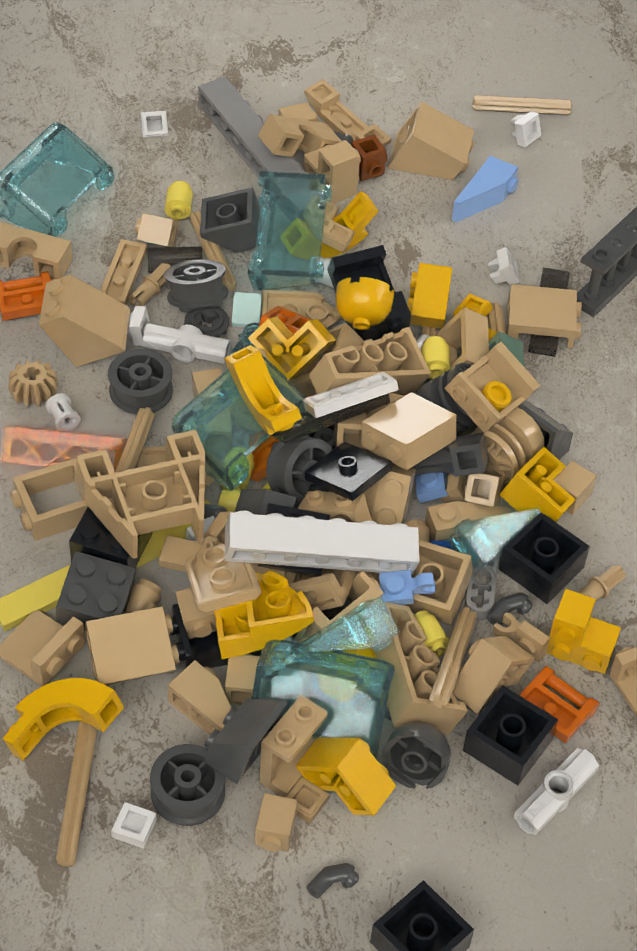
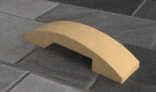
[304,79,392,147]

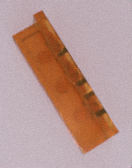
[1,425,127,471]

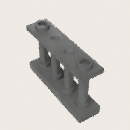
[577,206,637,318]

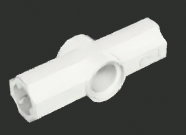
[142,323,231,364]
[514,748,599,835]

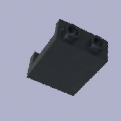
[327,245,395,293]
[170,604,261,669]

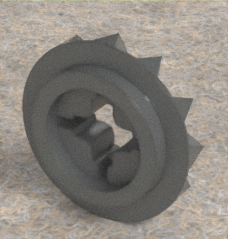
[184,307,229,338]

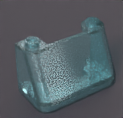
[0,122,114,237]
[248,171,332,291]
[172,355,315,491]
[252,640,395,760]

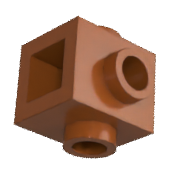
[351,134,388,181]

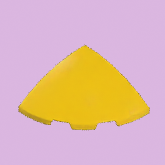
[214,570,314,659]

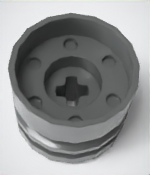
[416,363,476,436]

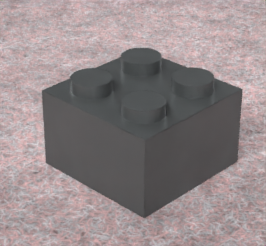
[55,551,136,630]

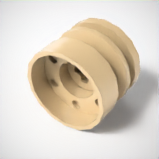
[470,407,544,484]

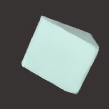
[232,292,262,328]

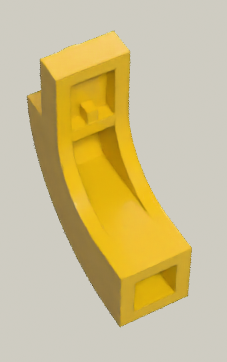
[281,191,379,261]
[224,345,302,435]
[2,678,124,761]

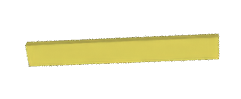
[0,499,210,632]

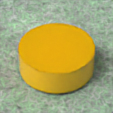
[481,381,512,412]

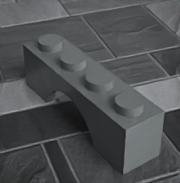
[367,432,489,477]

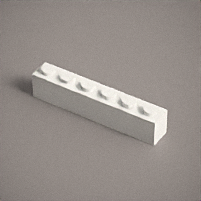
[225,511,420,574]

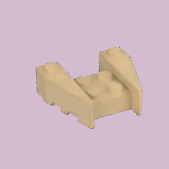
[76,430,205,559]

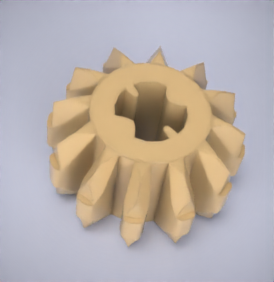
[8,359,57,407]

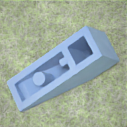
[452,155,519,222]

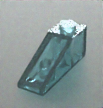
[447,509,540,568]
[292,598,400,655]

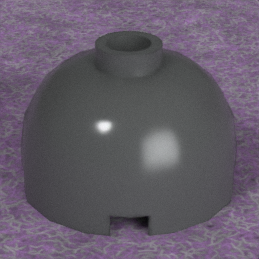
[382,721,450,789]

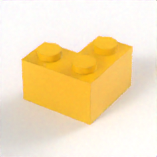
[407,263,453,329]
[248,317,336,382]
[499,447,576,522]
[546,589,621,674]
[295,738,396,816]

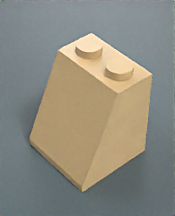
[388,101,474,180]
[39,275,130,367]

